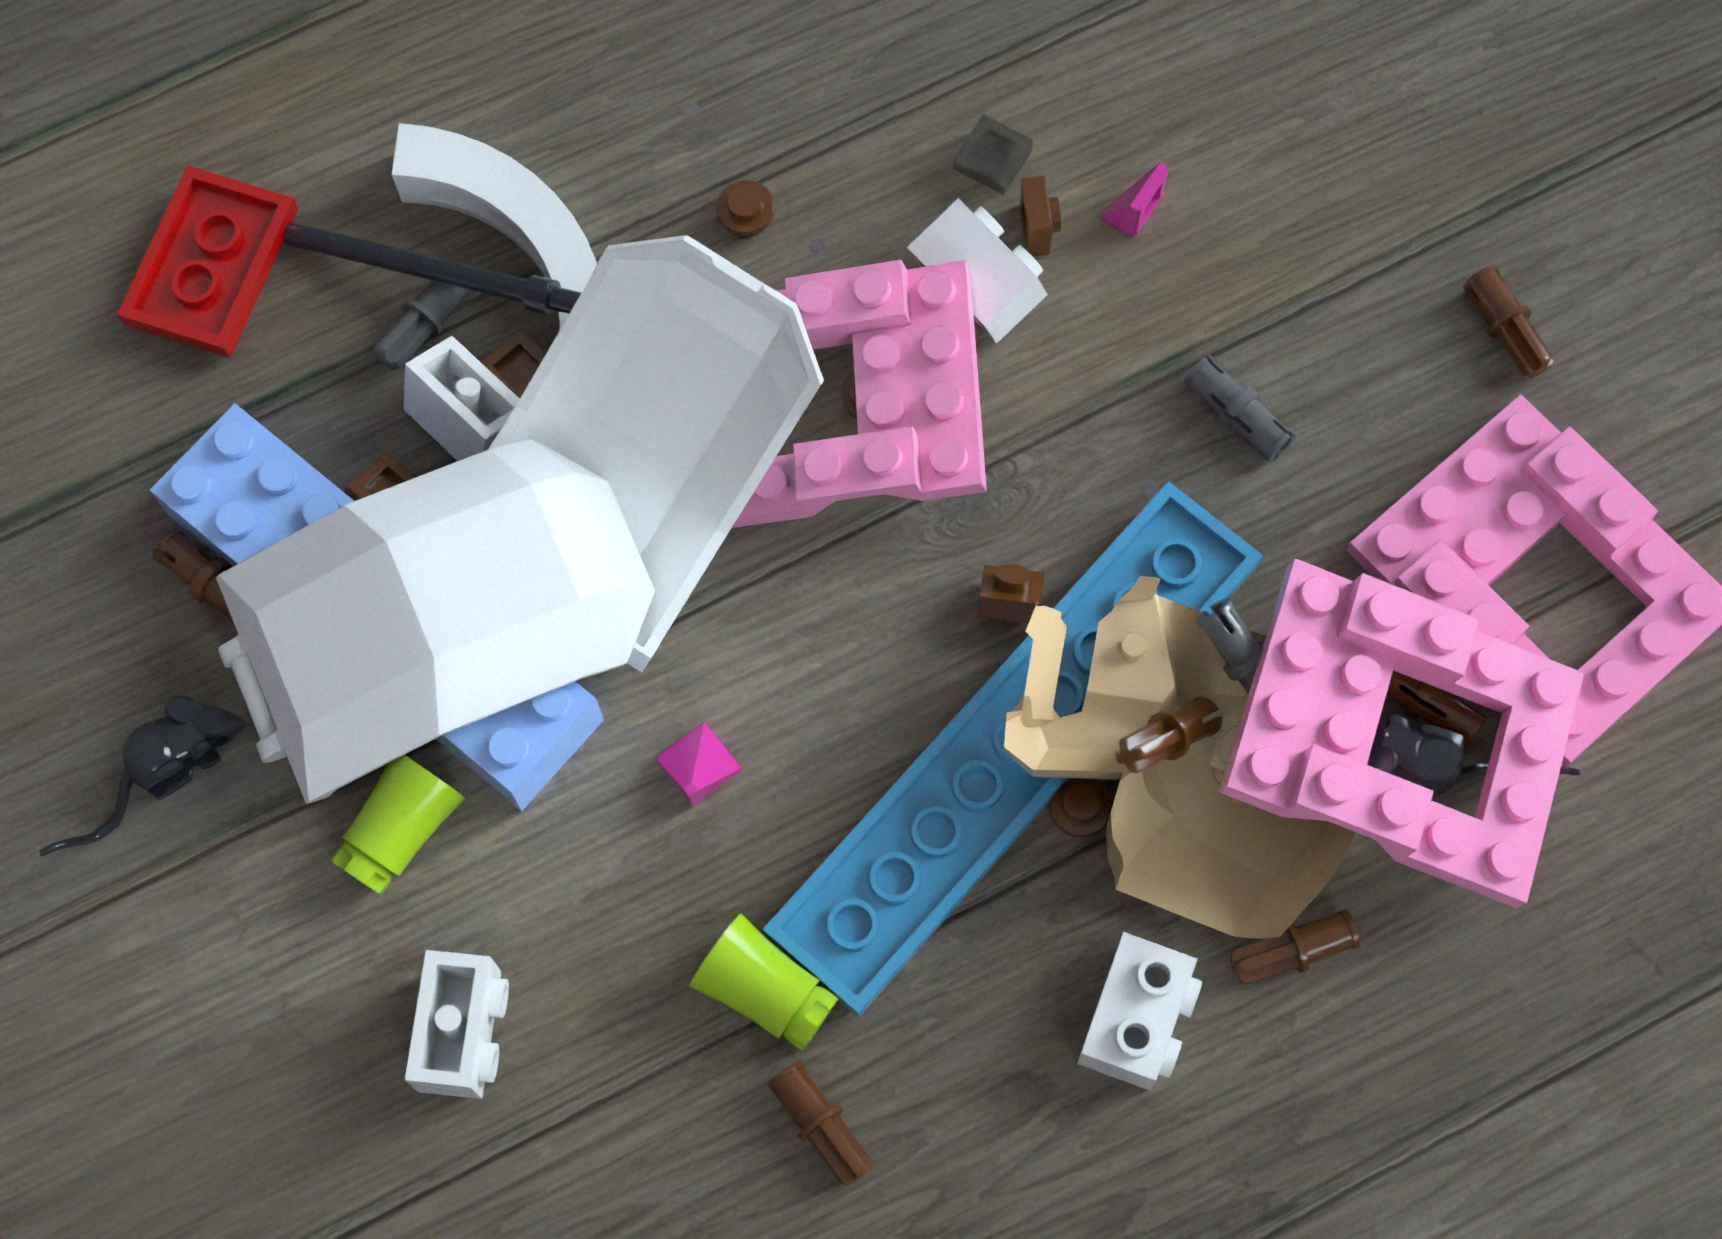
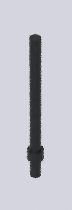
[283,222,582,315]

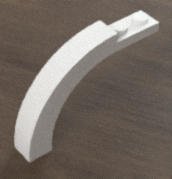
[392,123,597,329]

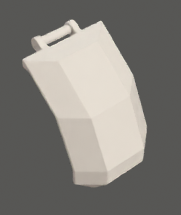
[488,235,824,672]
[216,439,655,804]

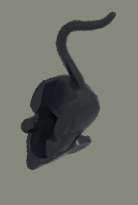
[39,696,246,856]
[1367,714,1581,798]

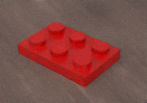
[117,165,298,358]

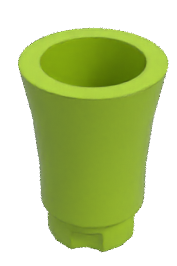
[330,755,466,895]
[689,913,838,1051]

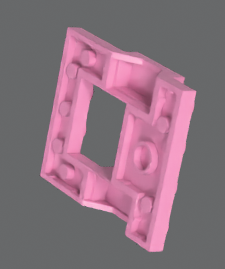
[732,259,987,528]
[1346,394,1722,767]
[1219,558,1584,908]

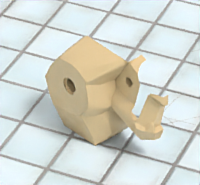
[1003,576,1355,938]

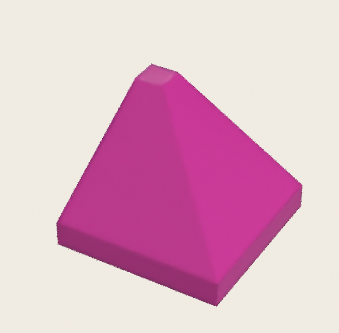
[1100,162,1168,237]
[655,721,742,807]

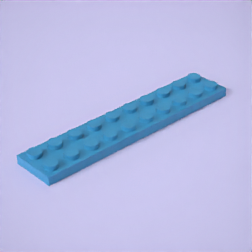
[762,481,1263,1018]

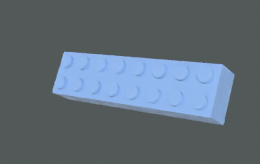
[150,403,604,811]

